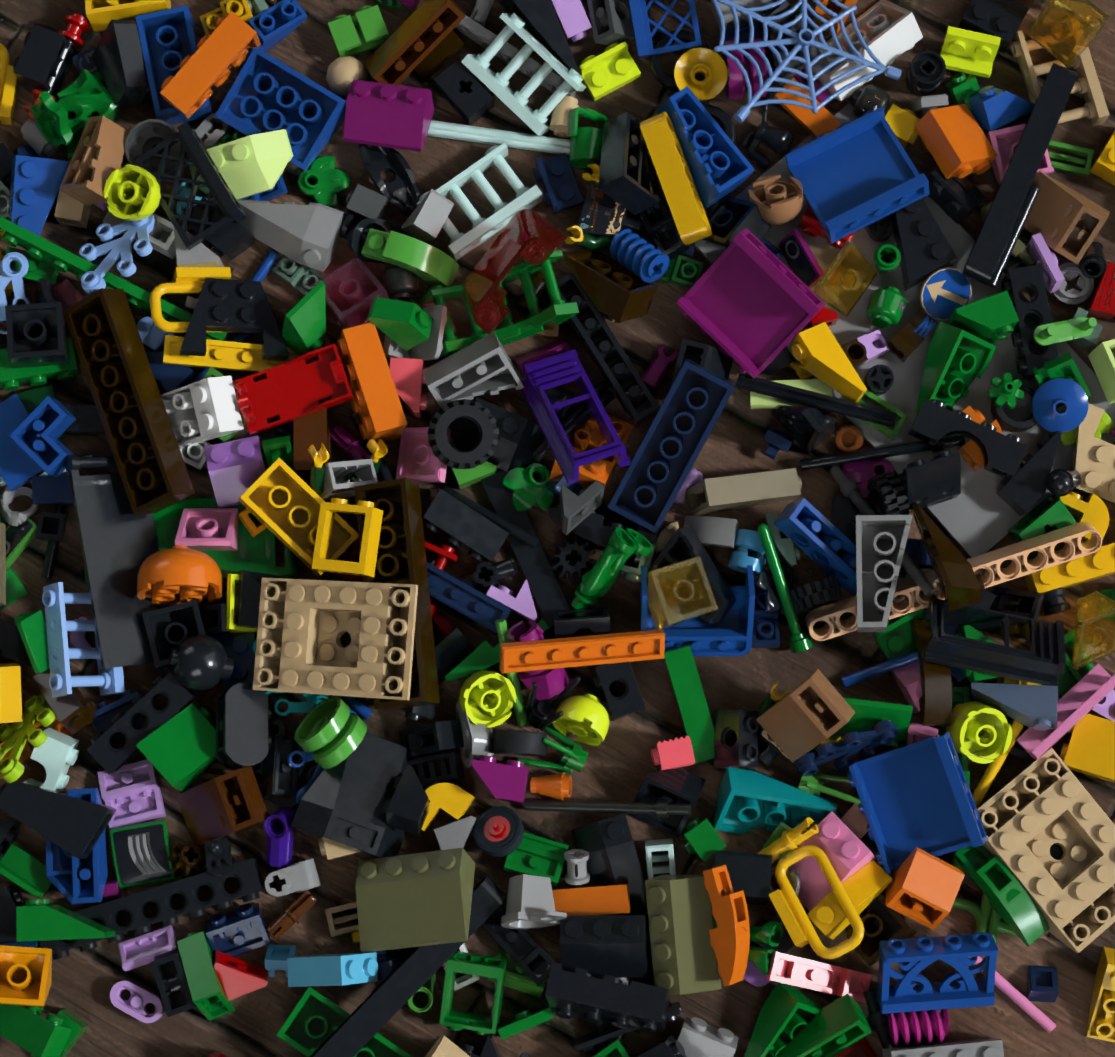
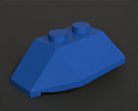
[45,788,108,904]

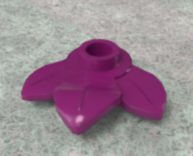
[840,447,894,499]

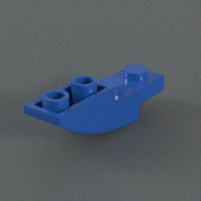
[229,0,307,70]

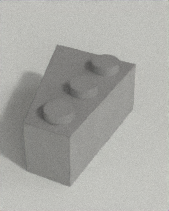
[422,332,524,407]

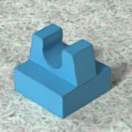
[265,944,297,977]

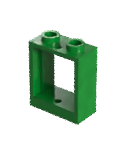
[439,951,507,1035]

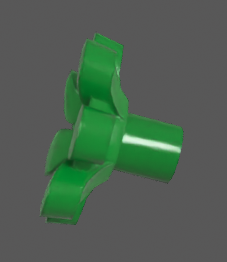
[988,373,1024,409]

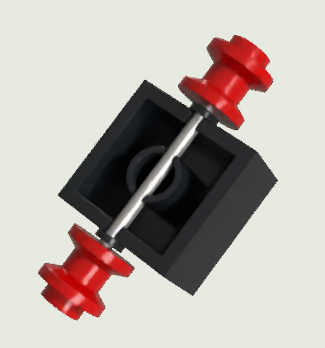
[13,13,91,121]

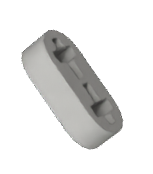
[195,113,231,147]

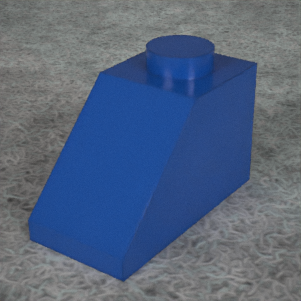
[969,86,1035,131]

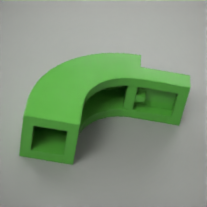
[361,228,459,288]

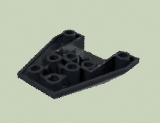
[290,733,407,858]

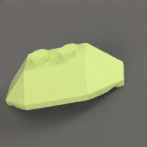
[189,129,293,200]

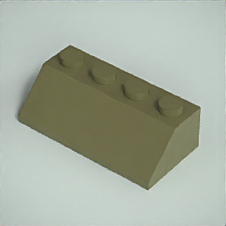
[645,875,722,995]

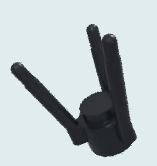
[524,676,581,731]

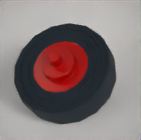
[473,806,524,857]

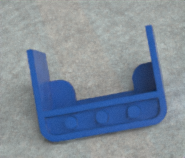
[640,565,755,656]

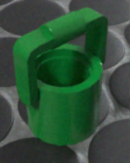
[568,107,608,169]

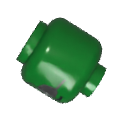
[866,286,906,328]

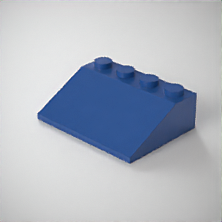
[215,46,346,171]

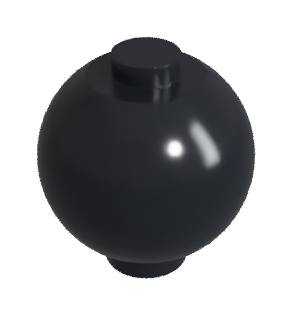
[169,634,234,691]

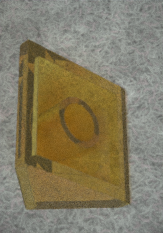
[813,241,878,317]

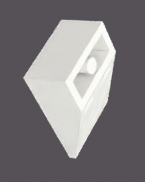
[161,376,244,448]

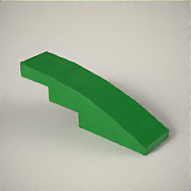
[445,620,550,684]
[664,644,715,763]

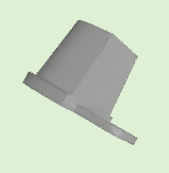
[501,874,567,929]

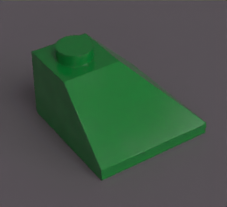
[282,280,326,356]

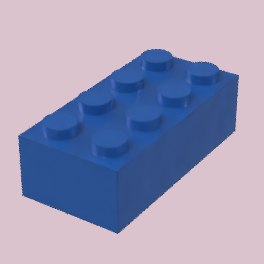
[135,5,213,125]

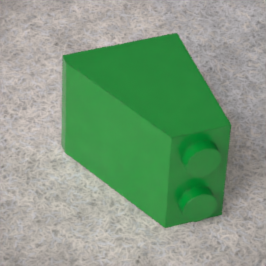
[136,703,219,792]

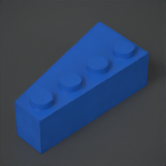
[656,86,755,209]

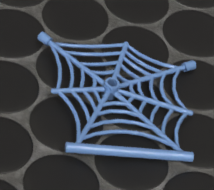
[712,0,902,123]

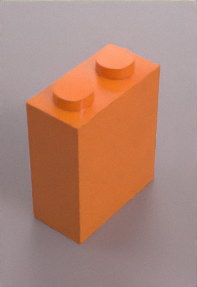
[914,104,998,179]

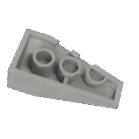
[238,200,344,272]

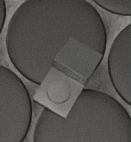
[559,481,605,535]

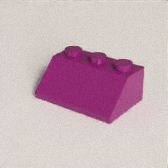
[343,79,435,152]

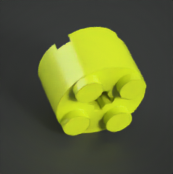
[946,701,1012,764]

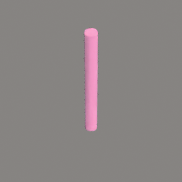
[970,956,1056,1033]

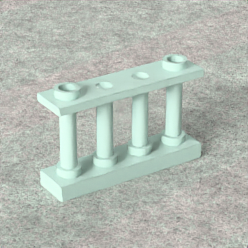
[461,13,586,136]
[417,142,543,261]

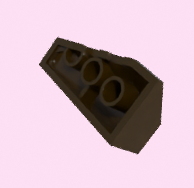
[911,503,985,611]

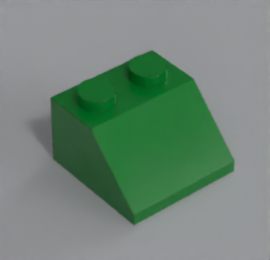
[946,290,1019,343]

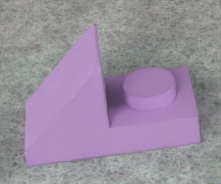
[486,579,538,622]

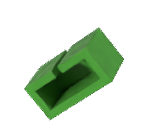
[328,5,389,57]

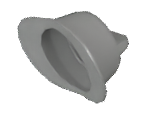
[455,701,494,768]

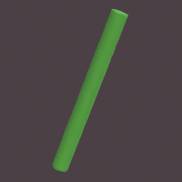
[495,618,528,726]

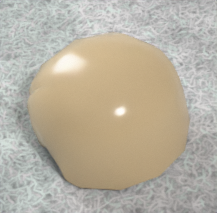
[326,56,369,97]

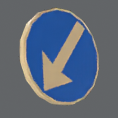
[920,267,972,321]

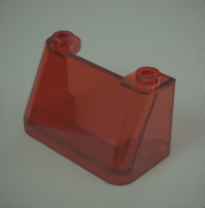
[463,209,567,335]

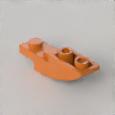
[702,865,750,987]

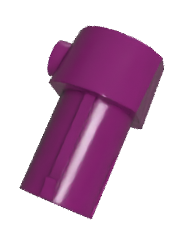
[506,620,569,700]

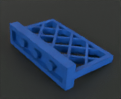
[629,0,702,59]

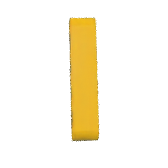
[640,111,712,246]

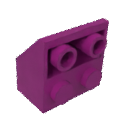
[471,755,529,804]

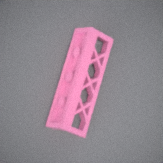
[1016,663,1115,760]

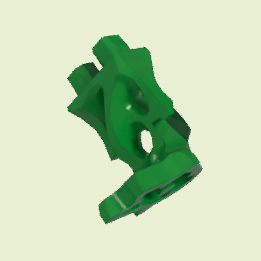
[29,69,123,146]

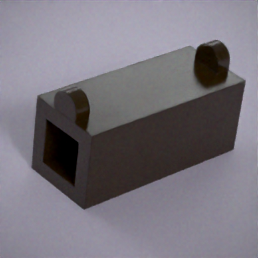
[33,665,97,734]

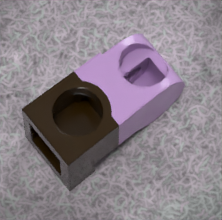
[841,330,890,369]

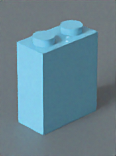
[287,952,378,987]

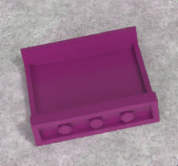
[676,228,826,379]

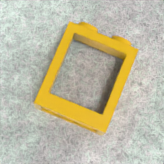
[312,498,383,577]

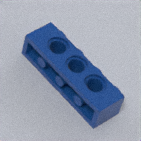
[774,498,857,596]

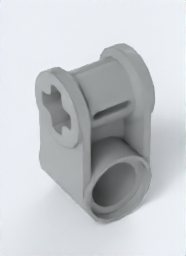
[265,858,321,897]

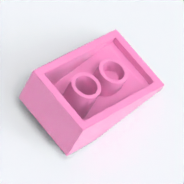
[788,811,876,911]

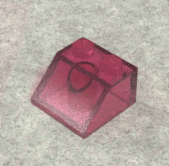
[313,257,389,330]

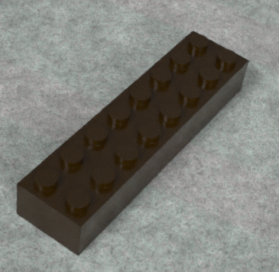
[63,288,195,515]
[354,478,440,710]

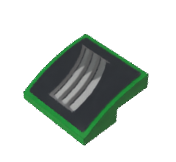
[110,819,176,888]

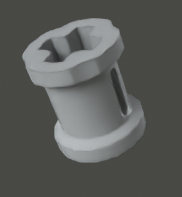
[564,849,590,885]

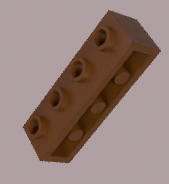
[364,0,466,85]

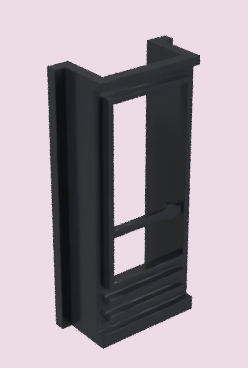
[924,595,1066,686]

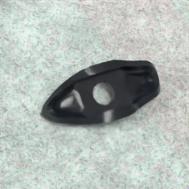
[359,144,420,217]

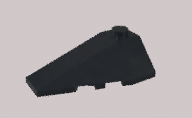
[497,0,579,72]

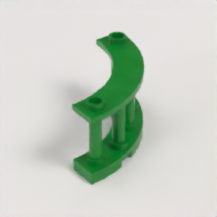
[419,248,579,360]

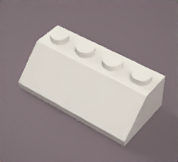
[811,0,923,101]

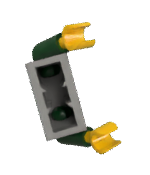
[308,438,388,501]

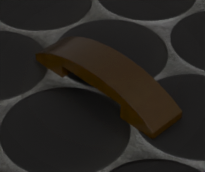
[910,619,952,727]

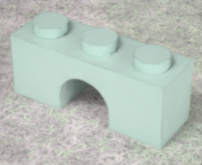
[23,728,79,792]

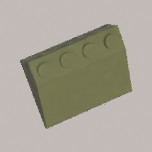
[355,848,475,953]

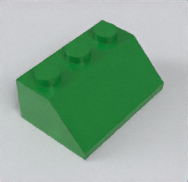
[830,698,913,747]

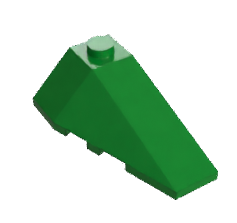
[914,321,997,419]
[744,982,823,1057]

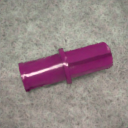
[330,425,371,460]

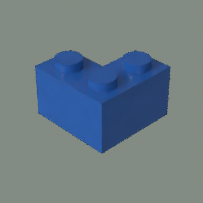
[10,396,76,477]

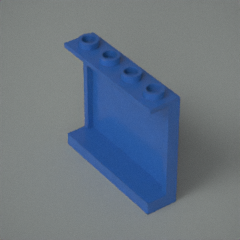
[785,107,929,244]
[847,731,988,874]

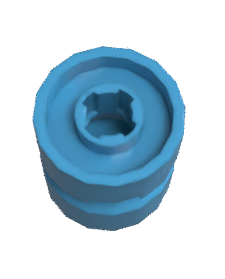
[728,529,766,576]

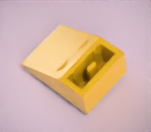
[1086,947,1115,1043]

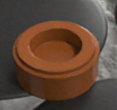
[835,425,864,453]

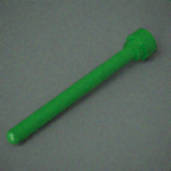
[758,524,813,653]

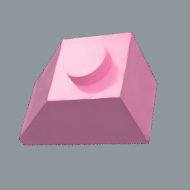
[890,661,922,714]

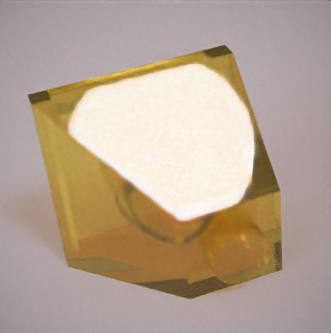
[1027,0,1109,68]
[648,556,718,631]
[1072,591,1115,670]

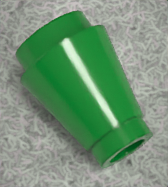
[874,244,901,273]

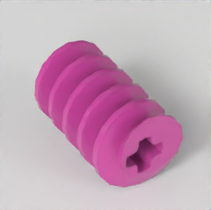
[888,1009,949,1045]

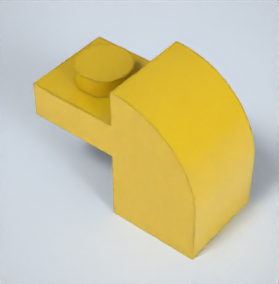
[1056,492,1109,542]
[421,783,475,832]

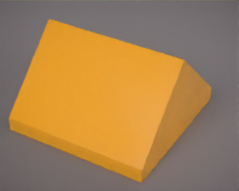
[0,945,52,1007]

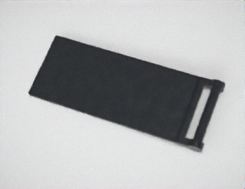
[64,455,168,669]

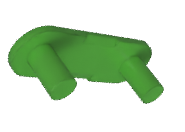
[1033,317,1097,346]

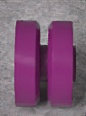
[722,38,768,101]

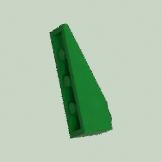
[777,993,872,1057]

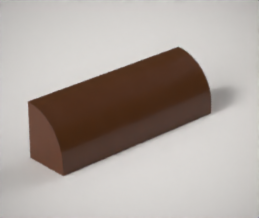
[293,361,331,473]

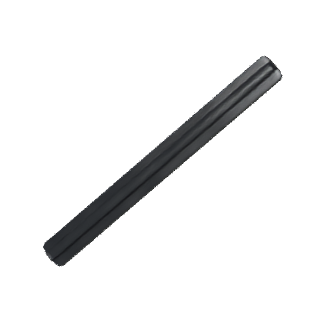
[736,374,897,427]

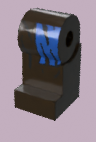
[887,309,938,362]

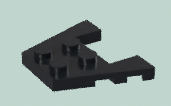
[180,278,289,361]

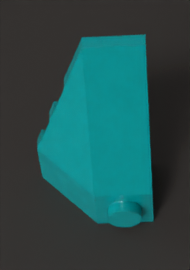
[713,767,838,834]

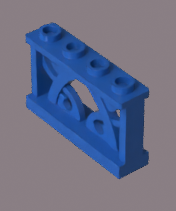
[876,933,998,1014]

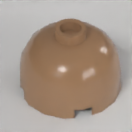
[748,175,803,226]

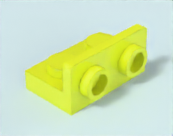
[940,26,1001,78]
[579,41,641,101]

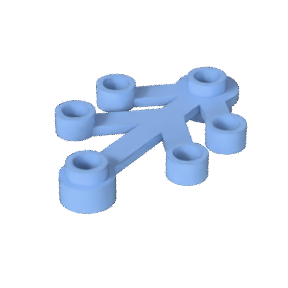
[79,214,156,295]
[0,252,30,334]

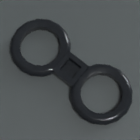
[649,29,737,144]

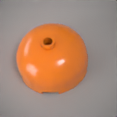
[137,545,222,606]

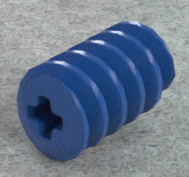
[610,229,670,283]

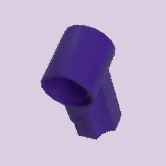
[264,807,295,868]

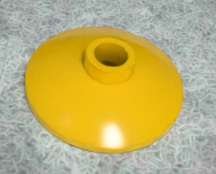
[674,48,728,101]

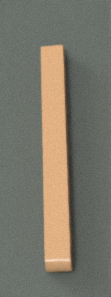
[805,522,1102,641]

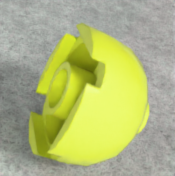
[103,164,161,221]
[459,670,517,728]
[552,694,610,746]

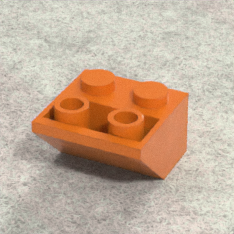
[885,847,965,930]

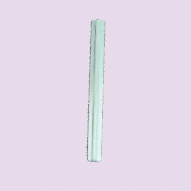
[427,120,570,156]

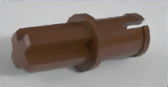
[266,890,317,940]

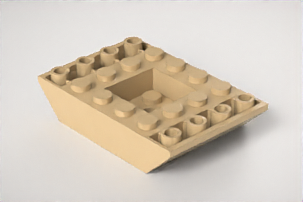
[253,578,418,700]
[977,748,1115,953]

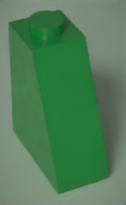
[177,931,236,1021]

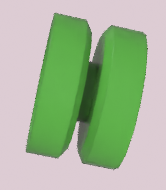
[294,696,367,769]

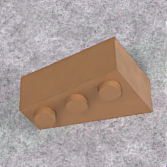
[59,115,129,205]

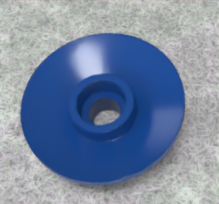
[1032,378,1088,433]

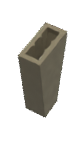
[686,468,802,516]

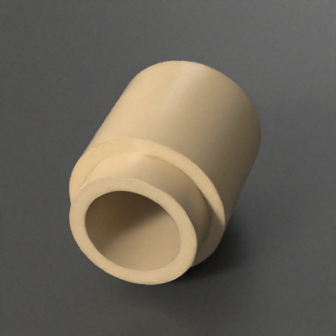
[549,96,579,138]

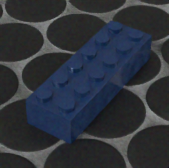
[607,358,735,533]

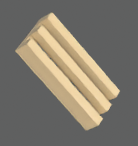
[325,901,359,937]

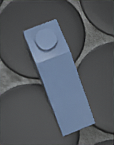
[971,682,1058,731]

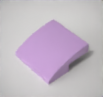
[97,759,166,829]

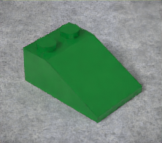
[16,899,115,942]

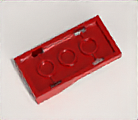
[233,343,355,435]

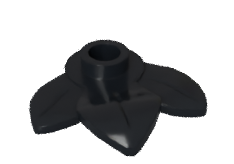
[755,563,794,612]

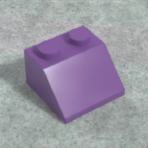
[204,435,267,508]

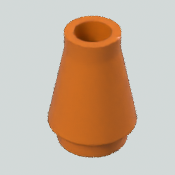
[530,772,572,800]

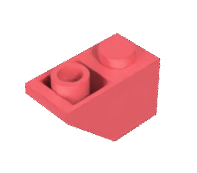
[390,357,427,418]

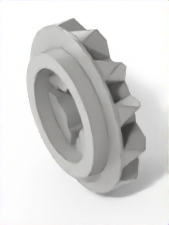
[1053,262,1094,305]

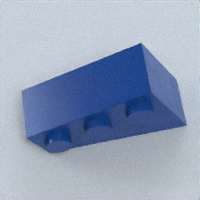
[8,155,70,236]

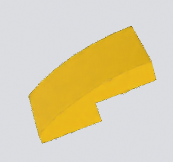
[199,0,253,36]

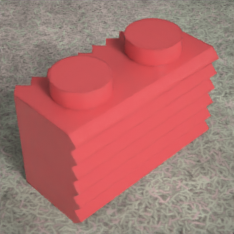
[650,735,695,771]

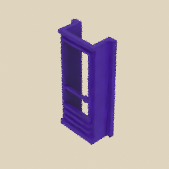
[521,349,630,484]

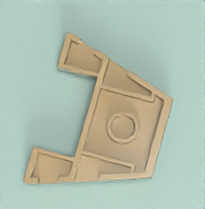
[1072,403,1115,503]

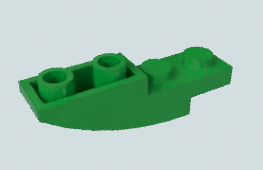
[953,845,1050,947]

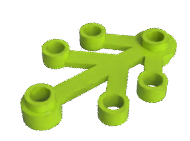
[0,695,56,783]

